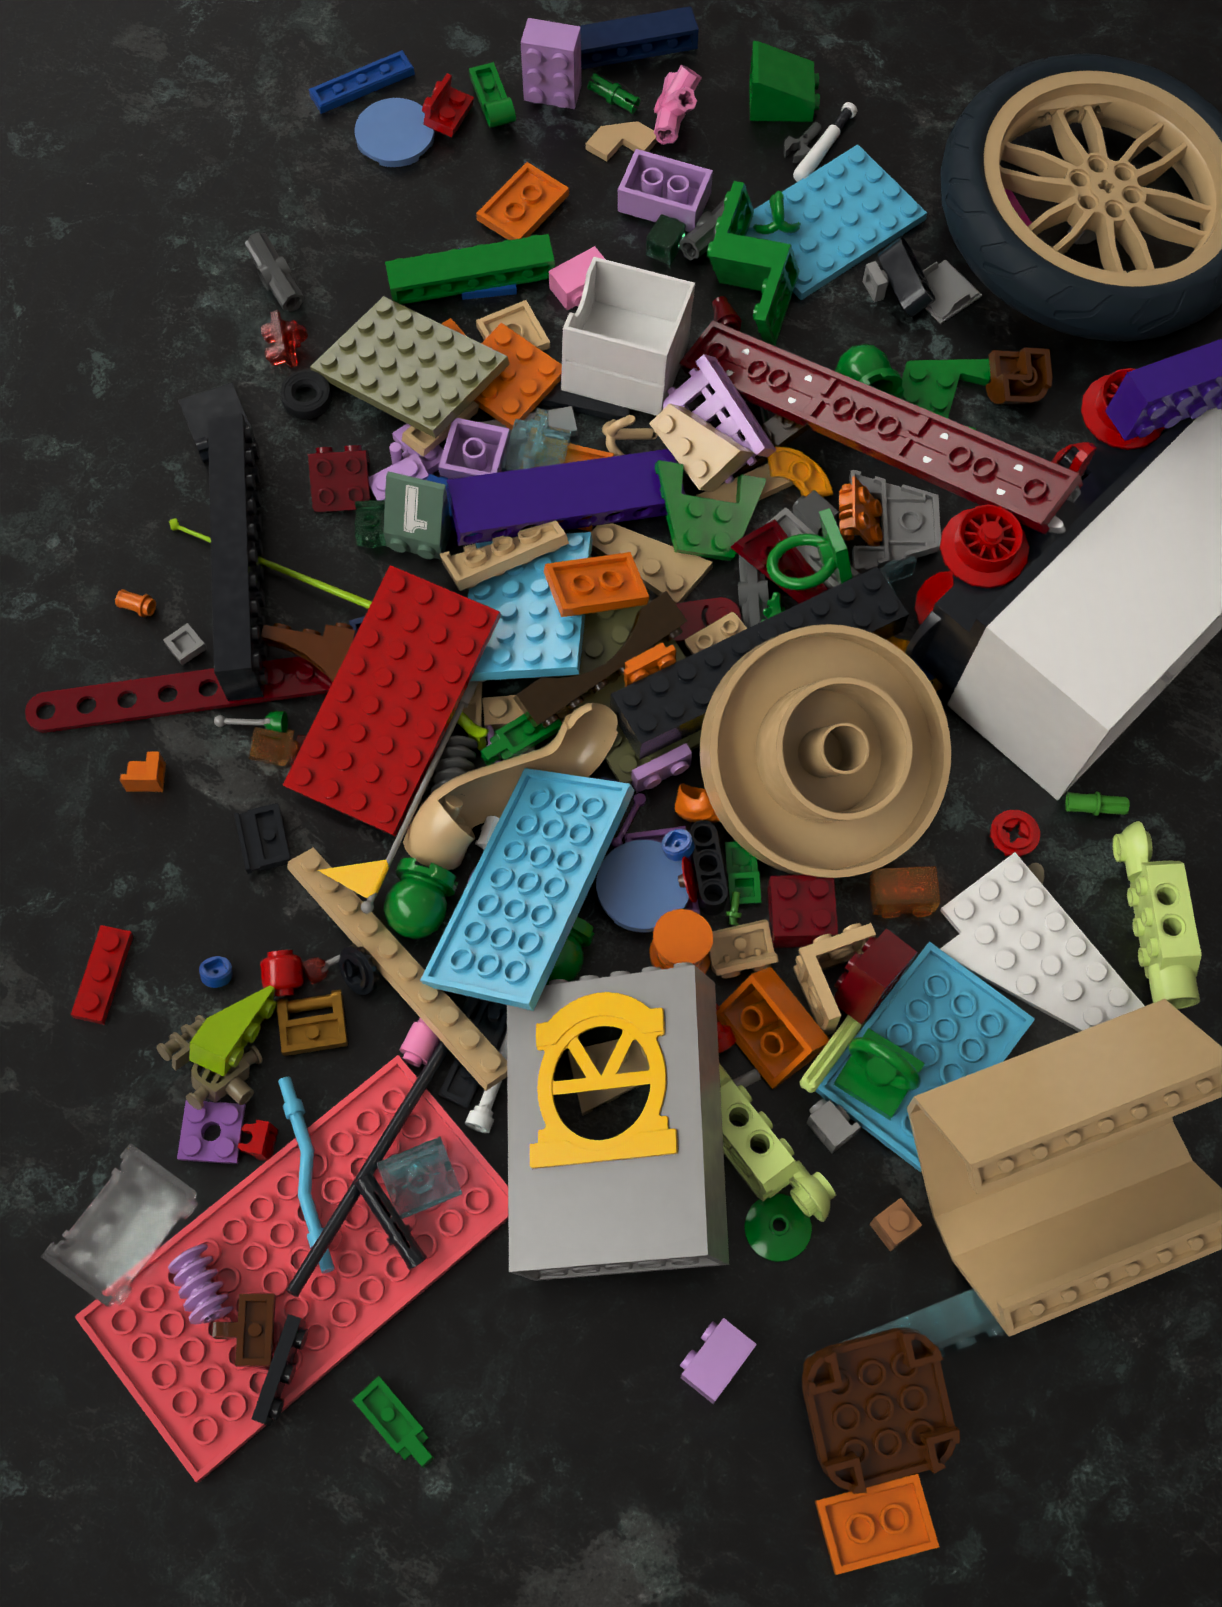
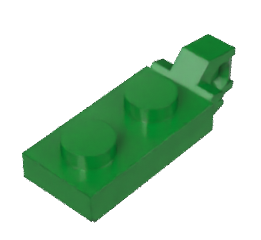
[481,714,562,765]
[352,1376,435,1468]

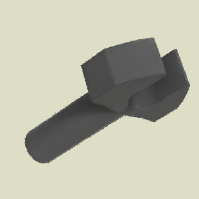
[784,122,822,163]

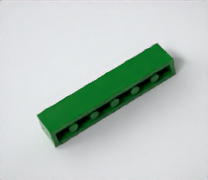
[385,234,555,304]

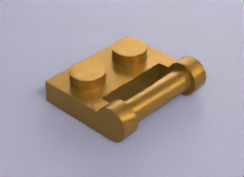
[277,989,348,1056]

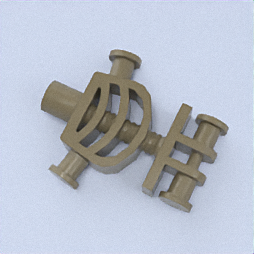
[157,1015,263,1110]

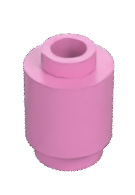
[399,1018,441,1067]

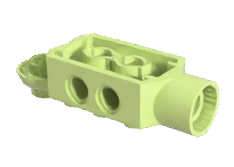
[1113,821,1202,1009]
[719,1063,836,1222]

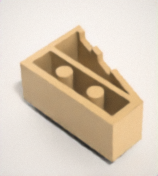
[649,404,754,492]

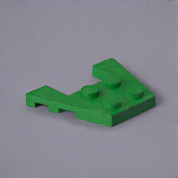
[900,359,991,430]
[655,460,766,561]

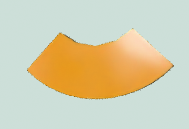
[767,447,833,497]

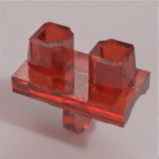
[260,310,308,368]

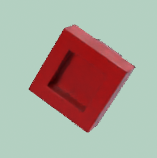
[238,1120,278,1161]

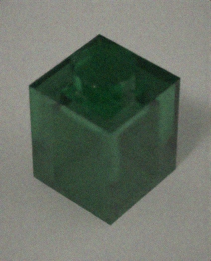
[646,214,686,265]

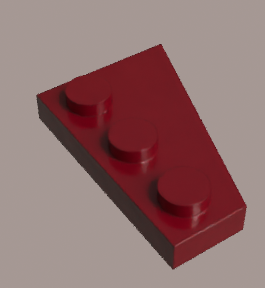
[730,519,827,604]

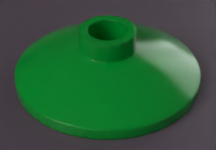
[744,1194,812,1262]

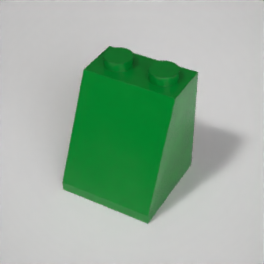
[749,41,820,122]

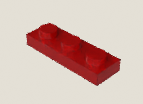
[71,925,134,1025]

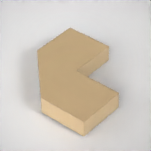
[585,121,658,162]

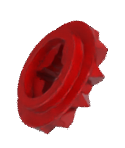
[989,810,1040,857]

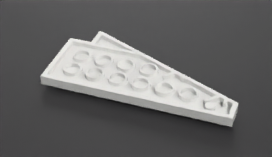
[940,852,1145,1032]

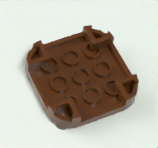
[802,1327,960,1494]

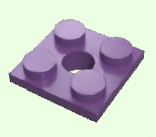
[177,1100,246,1164]

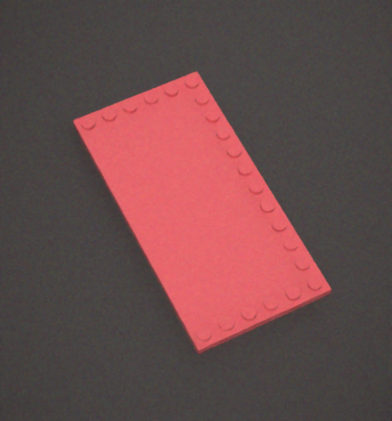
[75,1055,508,1483]

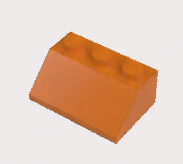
[716,967,830,1089]

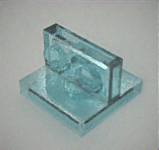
[501,408,571,472]
[377,1137,462,1219]

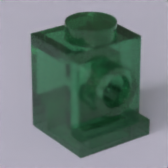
[355,500,386,548]

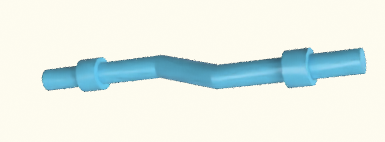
[278,1076,335,1274]

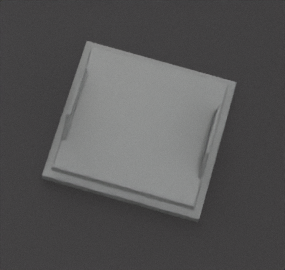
[923,260,982,324]

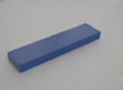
[309,50,415,114]

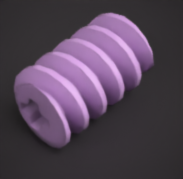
[168,1244,233,1325]

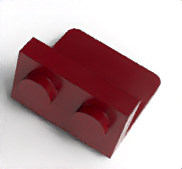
[308,445,371,512]

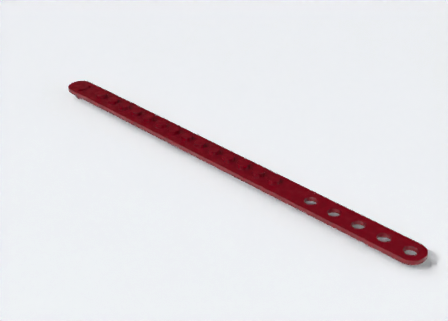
[25,597,741,733]

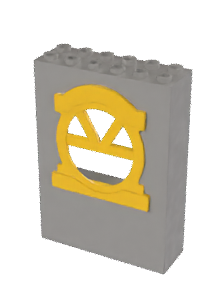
[507,962,729,1281]

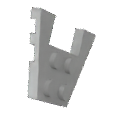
[849,470,941,574]

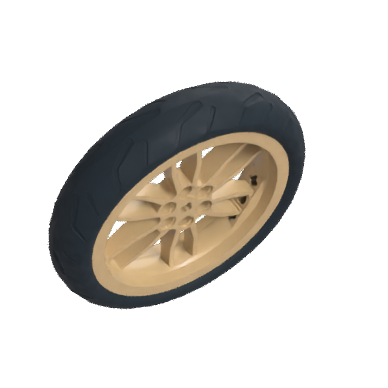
[940,53,1222,342]

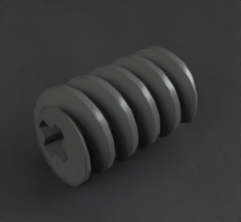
[431,736,478,796]

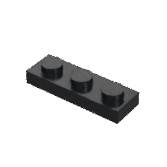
[251,1314,308,1426]

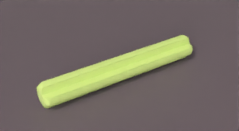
[800,1015,870,1093]

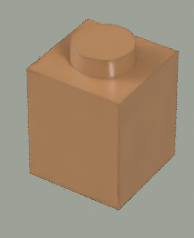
[869,1198,922,1252]

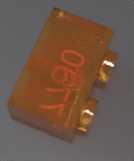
[869,866,940,918]

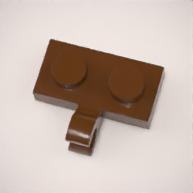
[212,1294,276,1367]

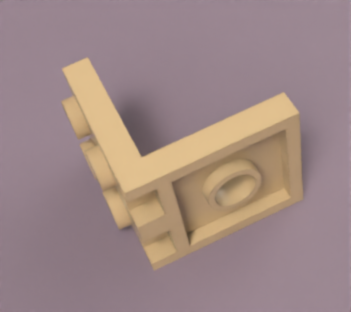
[793,923,876,1035]

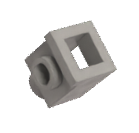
[807,1098,861,1154]

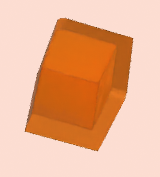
[120,752,166,792]

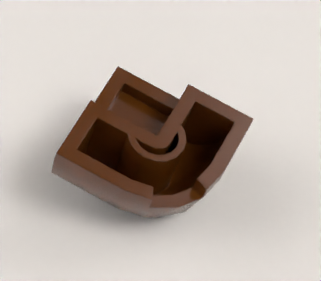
[985,348,1052,406]

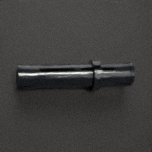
[353,1171,427,1270]

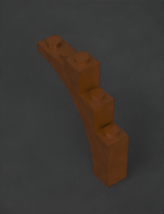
[261,623,357,683]

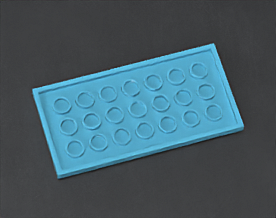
[420,768,635,1011]

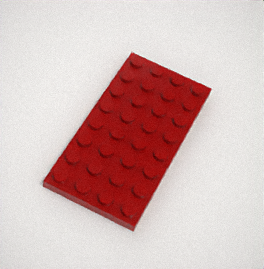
[283,565,501,837]

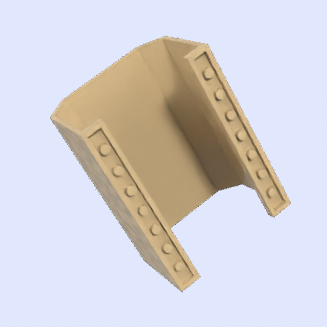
[907,999,1222,1337]

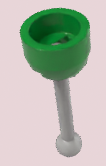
[214,711,288,735]

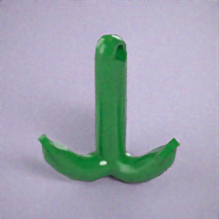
[753,191,801,234]

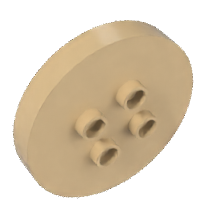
[700,624,951,878]

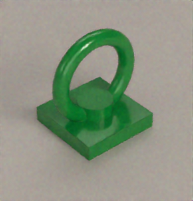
[766,508,852,590]
[833,1028,925,1120]

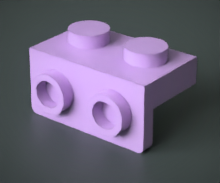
[631,743,692,793]

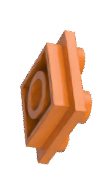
[624,642,676,687]

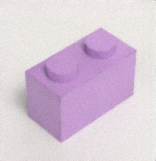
[680,1318,757,1404]

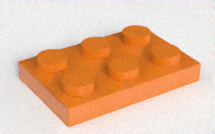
[476,162,569,240]
[543,552,650,617]
[815,1474,939,1575]

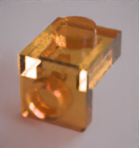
[248,727,298,766]

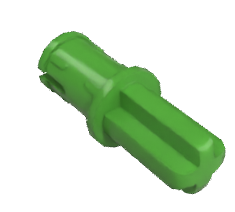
[1065,792,1130,816]

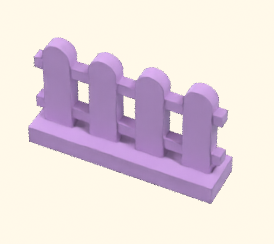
[663,354,776,484]

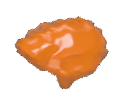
[675,783,720,823]

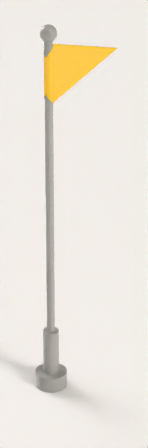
[317,680,486,914]

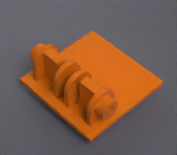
[839,476,883,546]

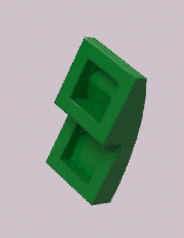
[724,841,761,904]

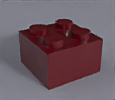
[767,875,838,948]
[834,928,918,1025]

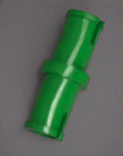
[587,74,641,114]

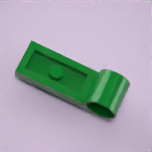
[469,62,516,128]

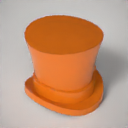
[649,909,713,974]

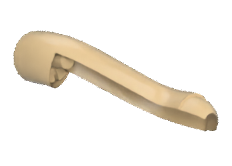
[403,703,618,870]

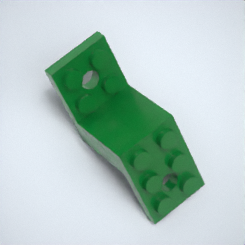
[707,181,800,346]

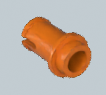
[115,589,156,617]

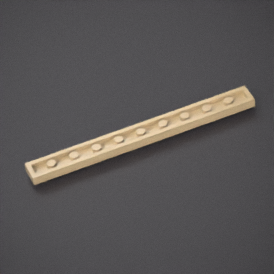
[287,847,507,1091]

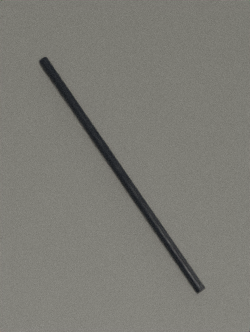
[286,996,481,1297]

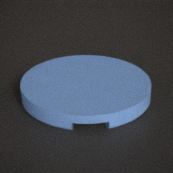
[355,98,435,167]
[596,840,689,932]

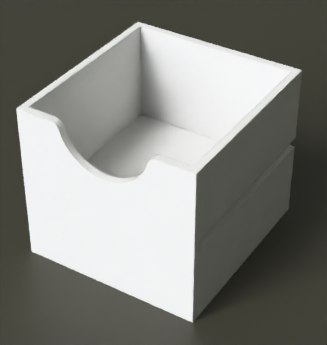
[561,257,695,416]

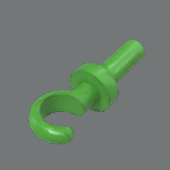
[726,891,742,926]

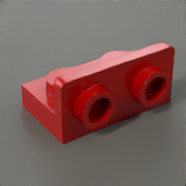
[422,73,474,137]

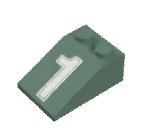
[384,471,452,560]

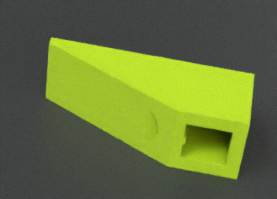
[189,985,277,1077]

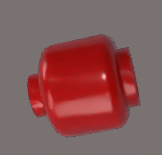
[260,950,304,997]

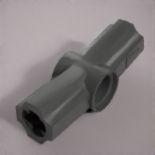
[679,198,725,260]
[245,232,305,312]
[738,555,769,628]

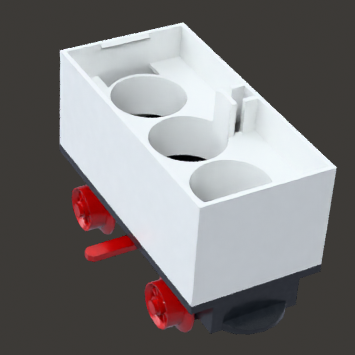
[905,368,1222,801]

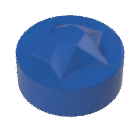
[661,829,695,861]
[199,956,233,988]

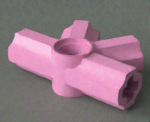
[654,65,702,145]

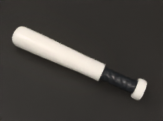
[793,102,857,182]

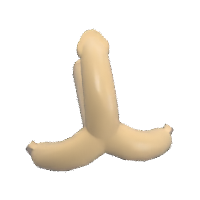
[602,415,658,456]

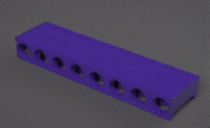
[446,449,686,546]

